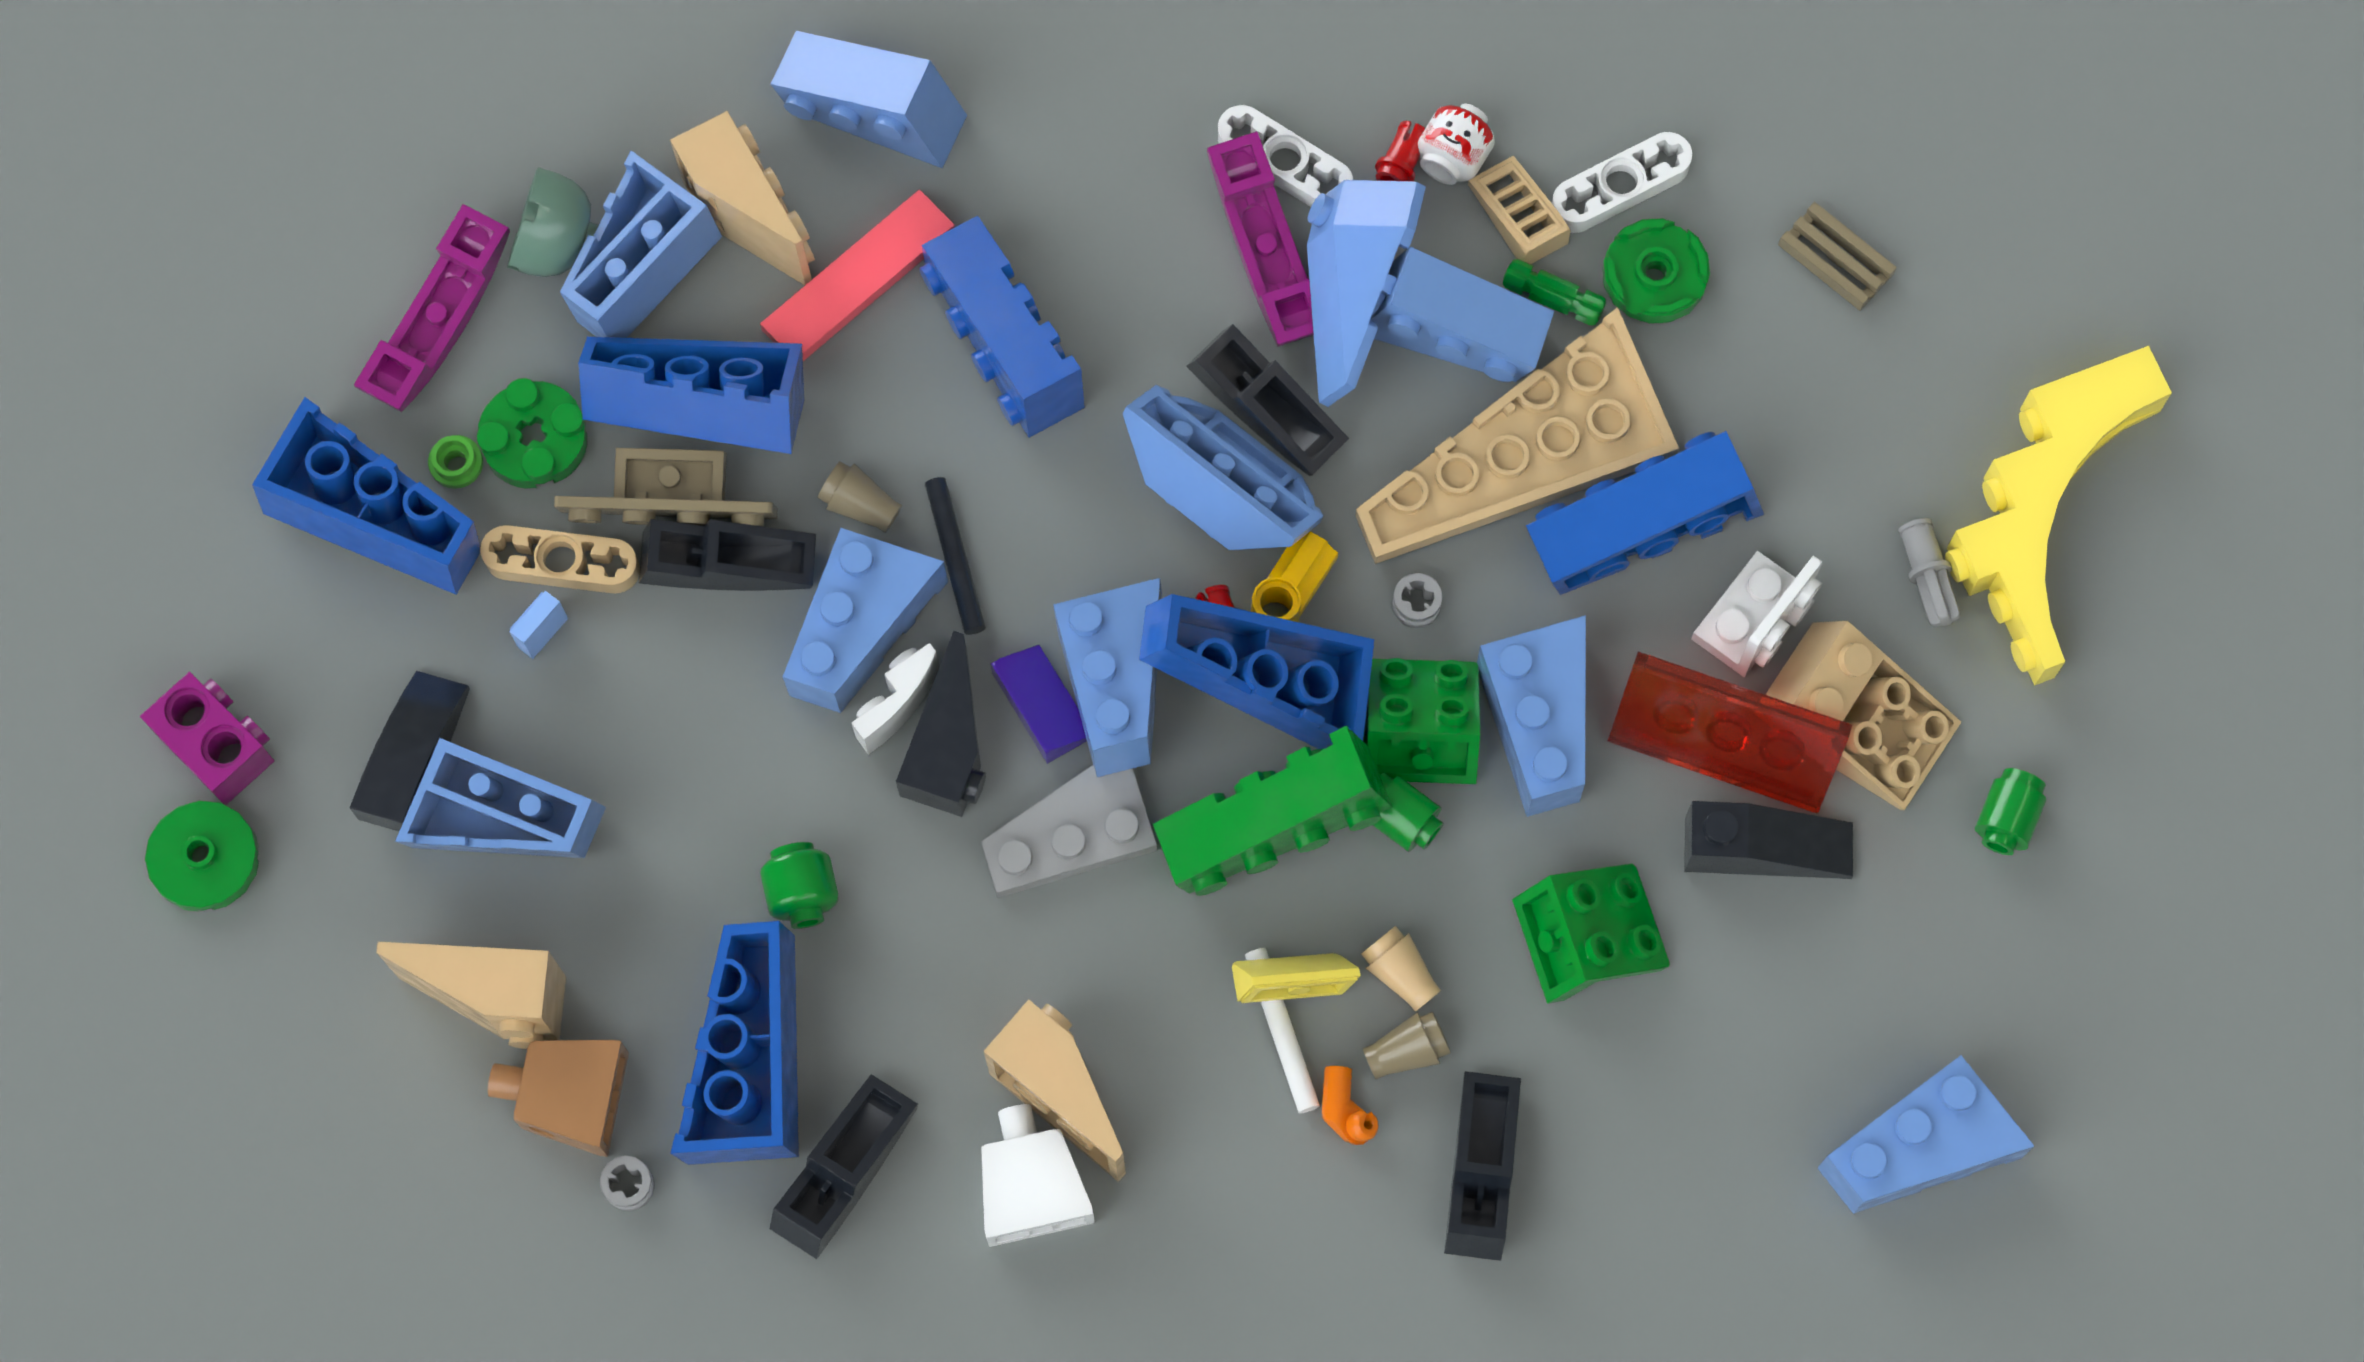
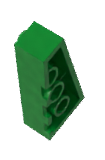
[1153,726,1393,896]

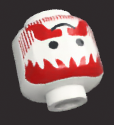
[1418,103,1495,185]

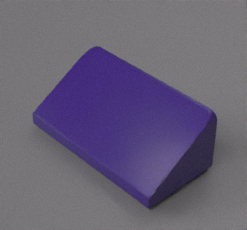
[990,645,1087,764]

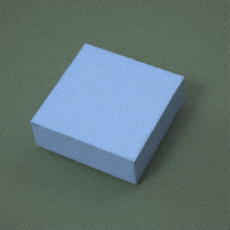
[509,590,568,659]

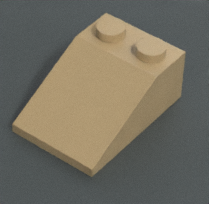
[376,942,566,1049]
[984,999,1126,1182]

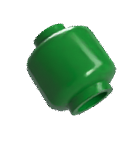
[760,842,838,929]

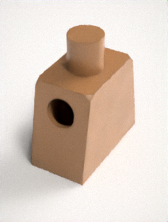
[488,1040,629,1157]

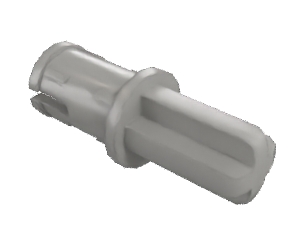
[1898,518,1961,627]

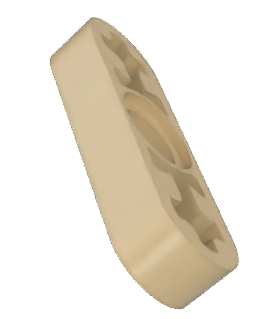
[480,525,640,594]

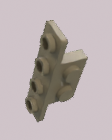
[554,448,778,527]

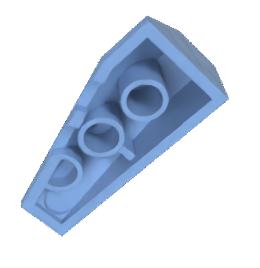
[1307,180,1426,407]

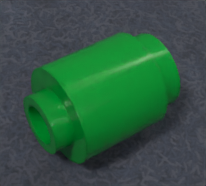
[1975,768,2046,855]
[1372,772,1444,852]

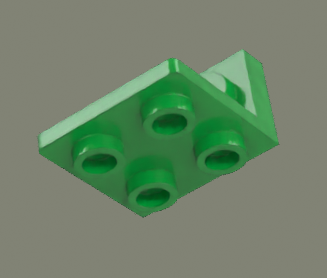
[1367,658,1480,784]
[1512,863,1670,1004]

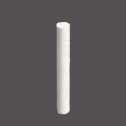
[1245,948,1320,1114]

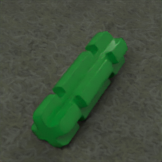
[1503,259,1606,326]

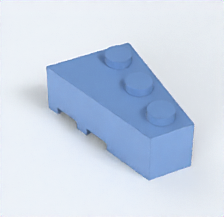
[1371,247,1554,382]

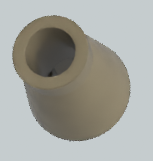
[818,461,902,533]
[1363,1012,1451,1079]

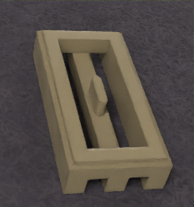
[1778,201,1897,311]

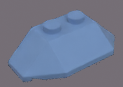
[1123,385,1323,550]

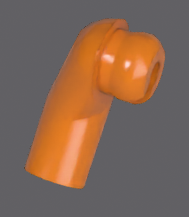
[1322,1066,1379,1145]

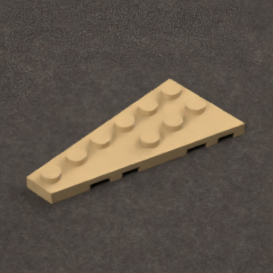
[1356,307,1679,564]

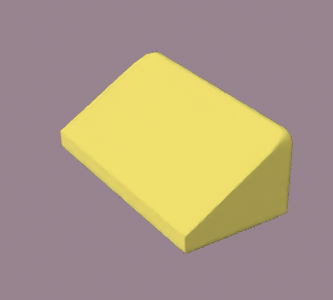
[1232,953,1361,1003]

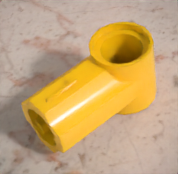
[1251,531,1338,622]

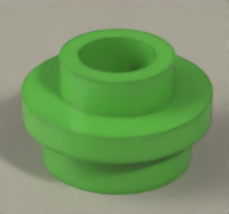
[428,435,483,489]

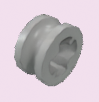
[1392,573,1443,628]
[600,1156,655,1211]

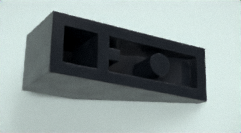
[896,631,986,817]
[1684,801,1853,879]

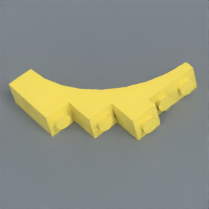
[1945,346,2172,686]

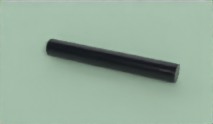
[925,477,986,635]

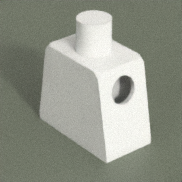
[981,1104,1095,1247]

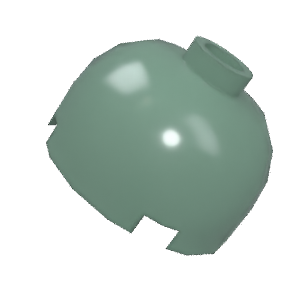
[507,167,599,277]

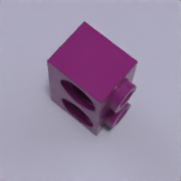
[139,671,274,805]

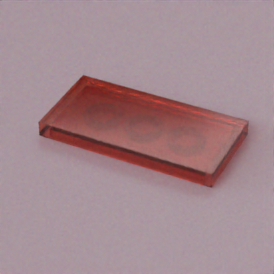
[1607,651,1852,814]

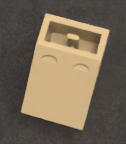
[670,111,815,285]
[1755,621,1961,810]

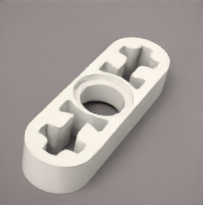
[1218,105,1353,207]
[1552,132,1692,233]

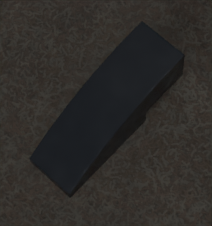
[1186,324,1349,476]
[639,519,816,591]
[350,671,470,831]
[1444,1071,1521,1261]
[769,1074,918,1259]

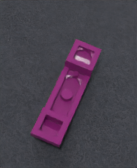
[1207,131,1314,347]
[354,204,510,412]

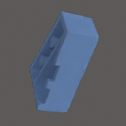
[771,31,967,168]
[560,151,722,338]
[783,528,948,713]
[1053,578,1162,777]
[1477,615,1586,817]
[395,738,606,858]
[1818,1055,2034,1214]

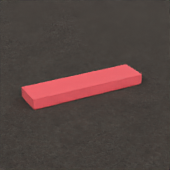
[760,189,955,361]

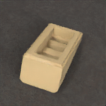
[1468,156,1571,264]

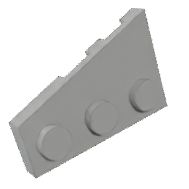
[981,765,1157,898]

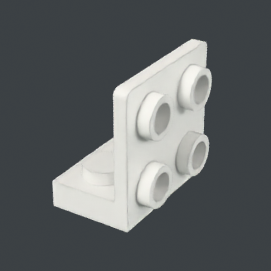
[1691,551,1822,678]

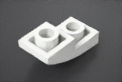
[851,643,939,755]

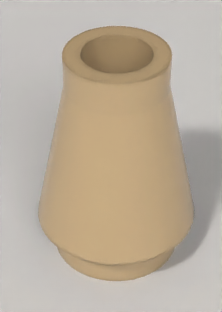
[1361,926,1441,1011]

